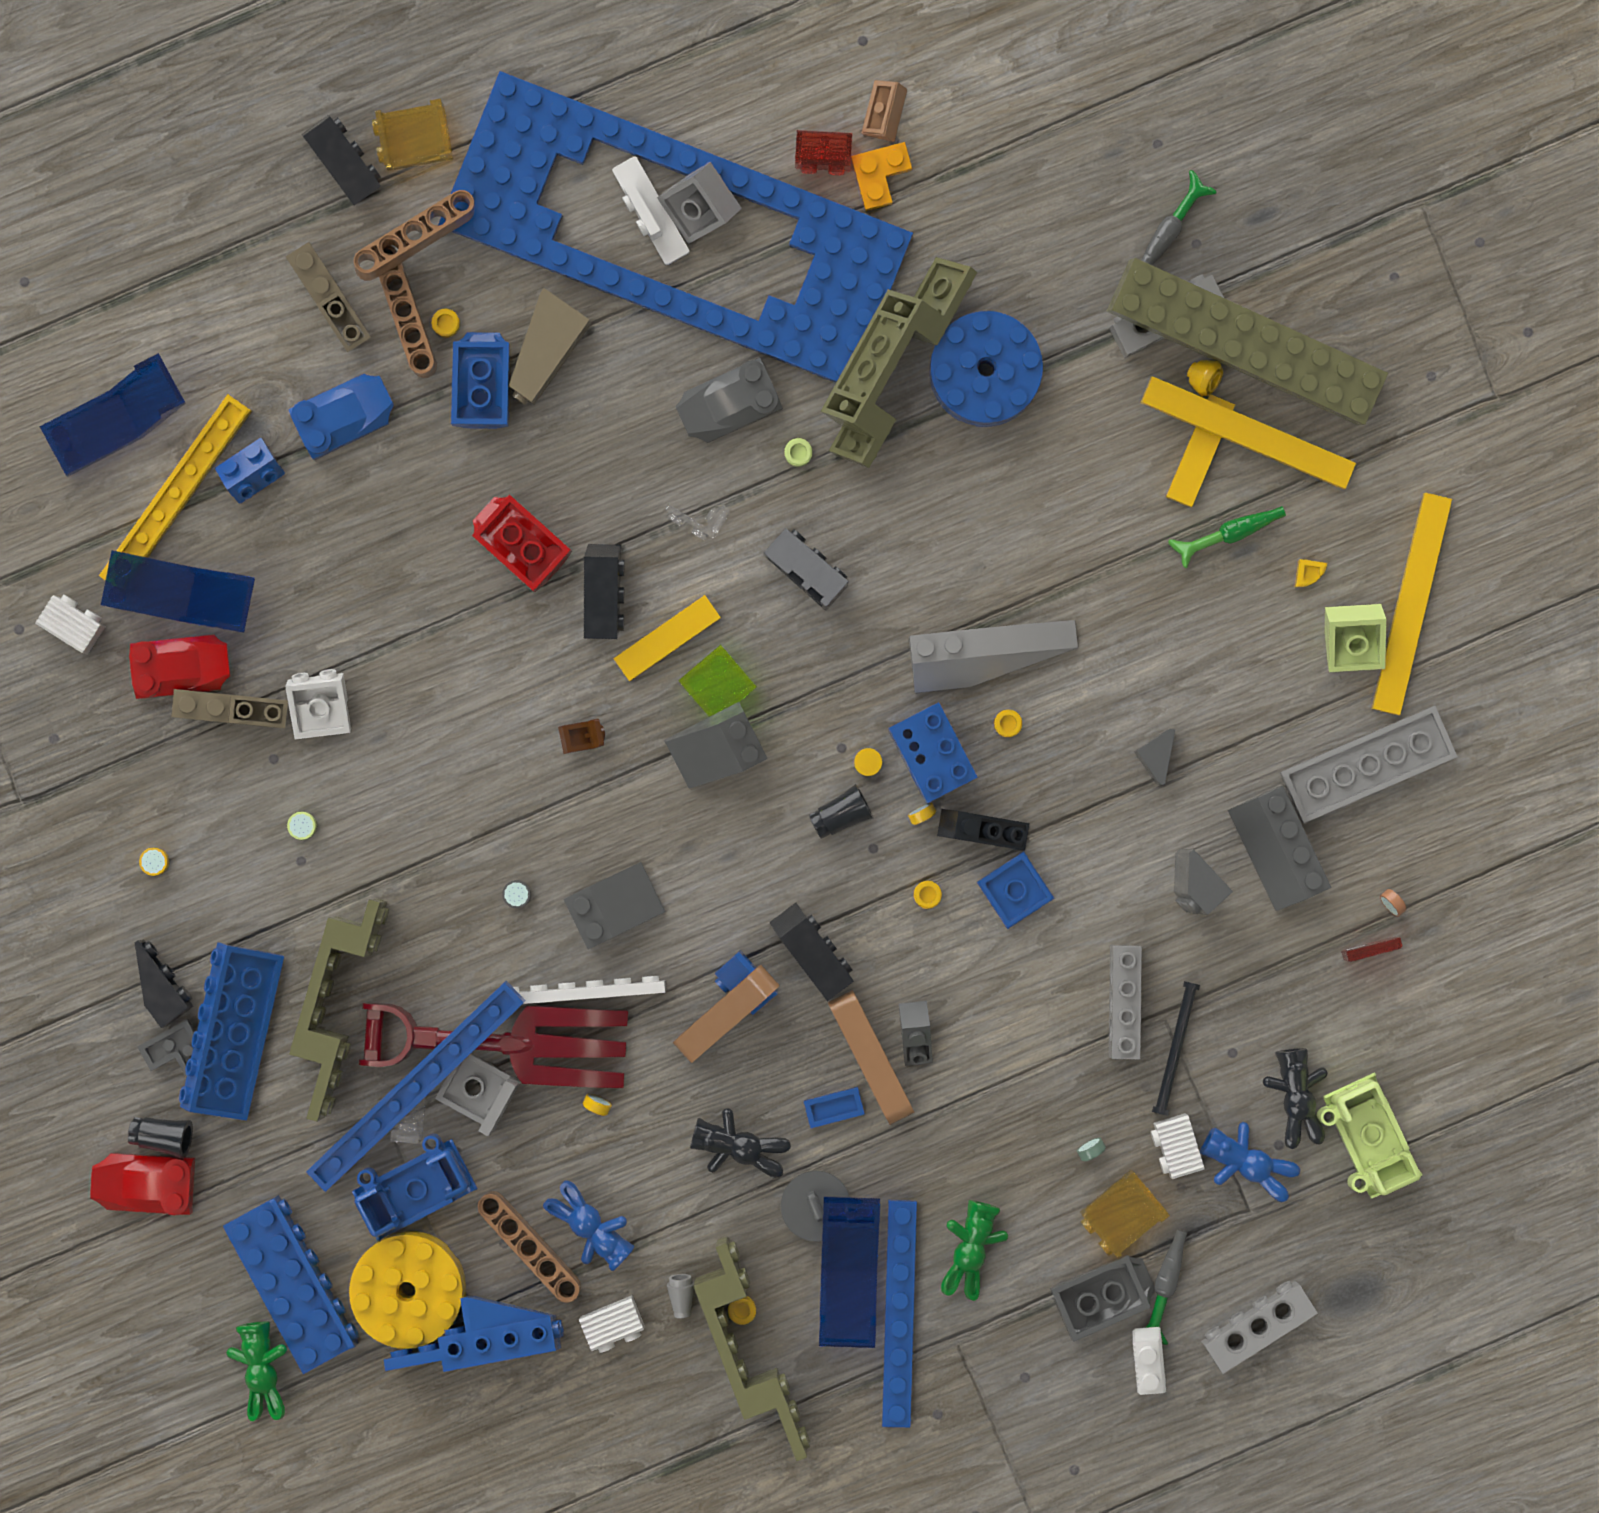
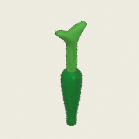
[1168,506,1286,568]

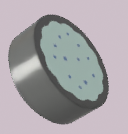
[502,880,531,908]

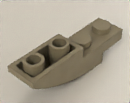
[286,242,371,352]
[171,689,288,728]

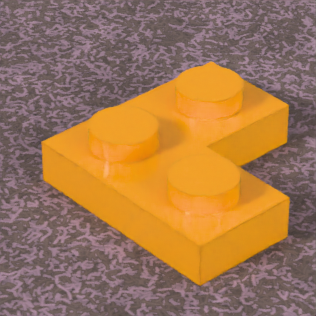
[851,142,912,212]

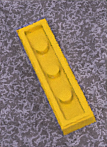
[1166,395,1235,508]
[613,595,721,682]

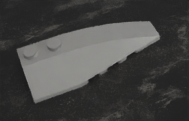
[909,620,1078,693]

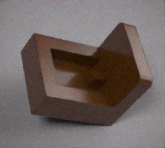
[558,719,605,754]

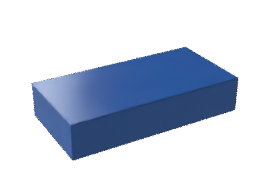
[803,1086,865,1128]

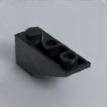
[937,809,1030,851]
[135,939,194,1028]

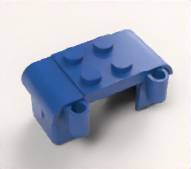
[352,1134,478,1241]

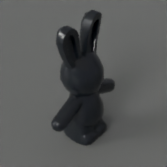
[1263,1048,1328,1149]
[690,1108,791,1178]

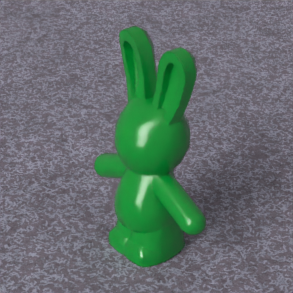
[941,1200,1008,1301]
[226,1321,287,1421]

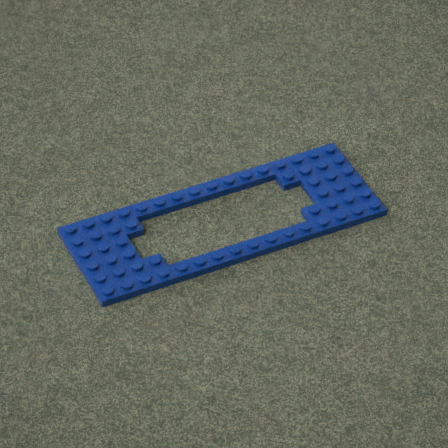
[438,71,913,383]

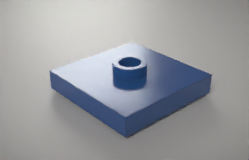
[977,852,1055,929]

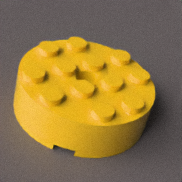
[349,1231,466,1349]

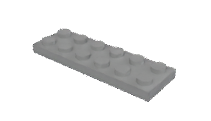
[1280,706,1458,823]

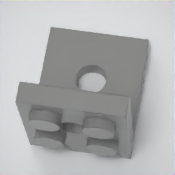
[435,1053,521,1136]

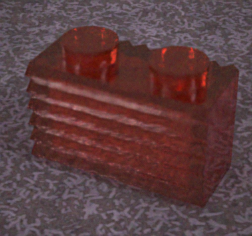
[795,130,852,175]

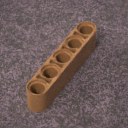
[354,190,474,281]
[374,245,437,378]
[673,965,780,1063]
[828,990,915,1125]
[478,1191,581,1303]

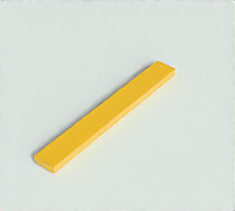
[1140,376,1356,489]
[99,394,252,592]
[1371,492,1452,716]

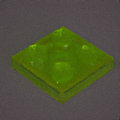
[678,644,757,717]

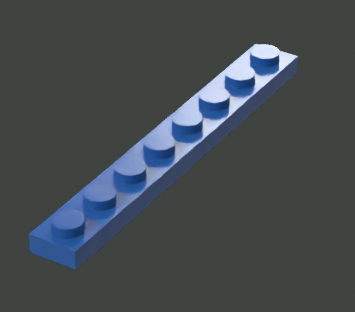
[882,1200,917,1428]

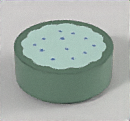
[1077,1138,1106,1161]

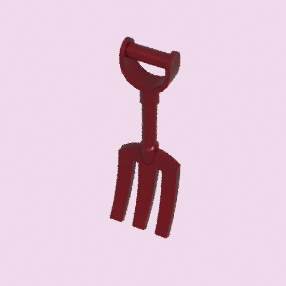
[359,1003,628,1088]

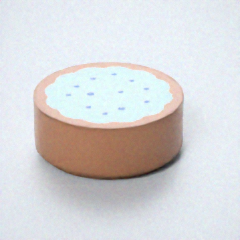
[1380,889,1406,917]

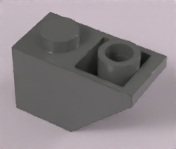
[899,1001,933,1066]

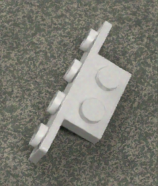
[612,156,689,265]

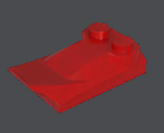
[472,494,572,592]
[129,635,230,699]
[90,1153,195,1215]

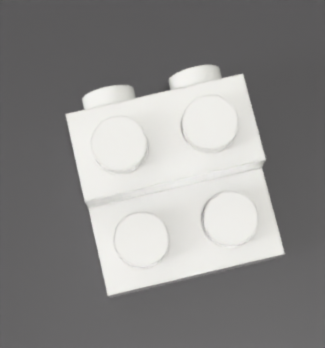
[285,669,351,739]

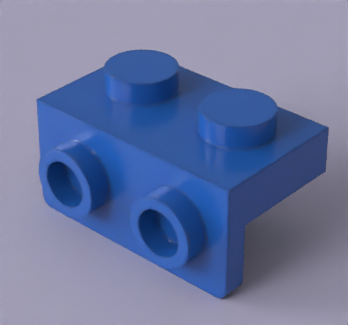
[215,438,285,504]

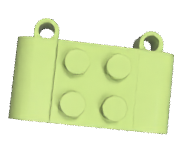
[1317,1072,1422,1198]

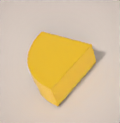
[1295,559,1327,588]

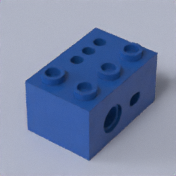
[888,702,978,804]

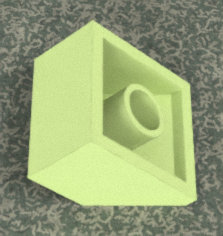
[1325,604,1386,672]

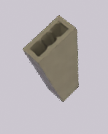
[509,288,591,405]

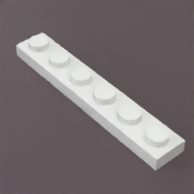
[513,976,666,1004]

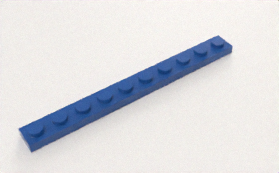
[306,980,526,1192]

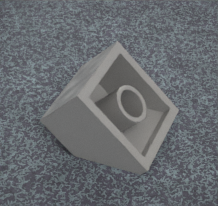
[657,162,742,244]

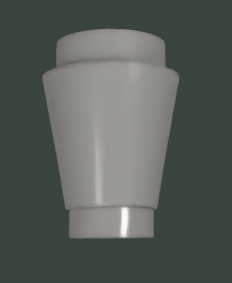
[667,1274,694,1318]

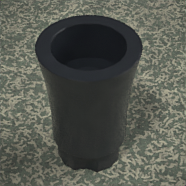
[809,784,874,839]
[128,1117,193,1159]

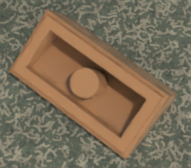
[861,80,907,141]

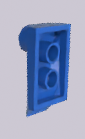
[451,332,510,429]
[288,374,394,460]

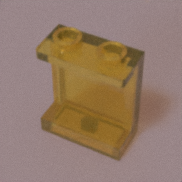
[372,99,453,171]
[1080,1169,1170,1258]

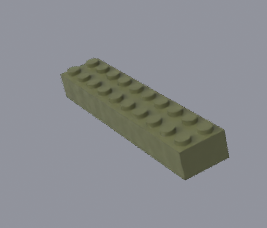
[1106,258,1388,425]

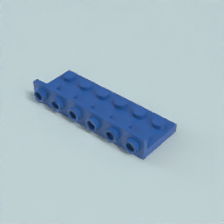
[179,942,284,1121]
[223,1195,359,1374]

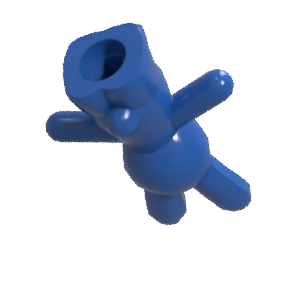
[1199,1122,1300,1202]
[543,1181,634,1271]

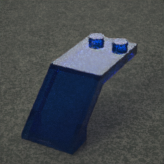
[39,353,186,477]
[100,550,255,633]
[819,1197,880,1348]

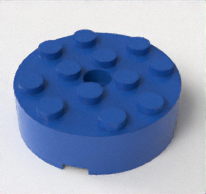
[929,311,1043,427]

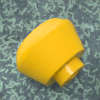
[1187,360,1223,396]

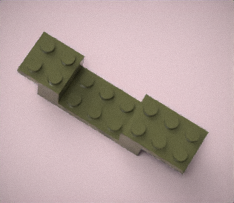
[821,257,977,468]
[289,898,389,1122]
[694,1236,810,1462]

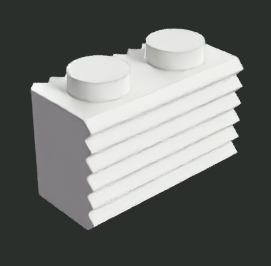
[35,594,106,655]
[1151,1113,1204,1179]
[579,1295,645,1353]
[1132,1327,1166,1395]

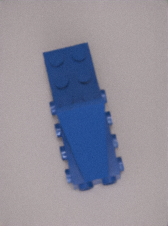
[384,1295,564,1372]

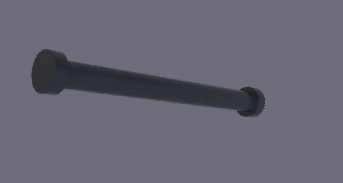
[1152,981,1200,1116]

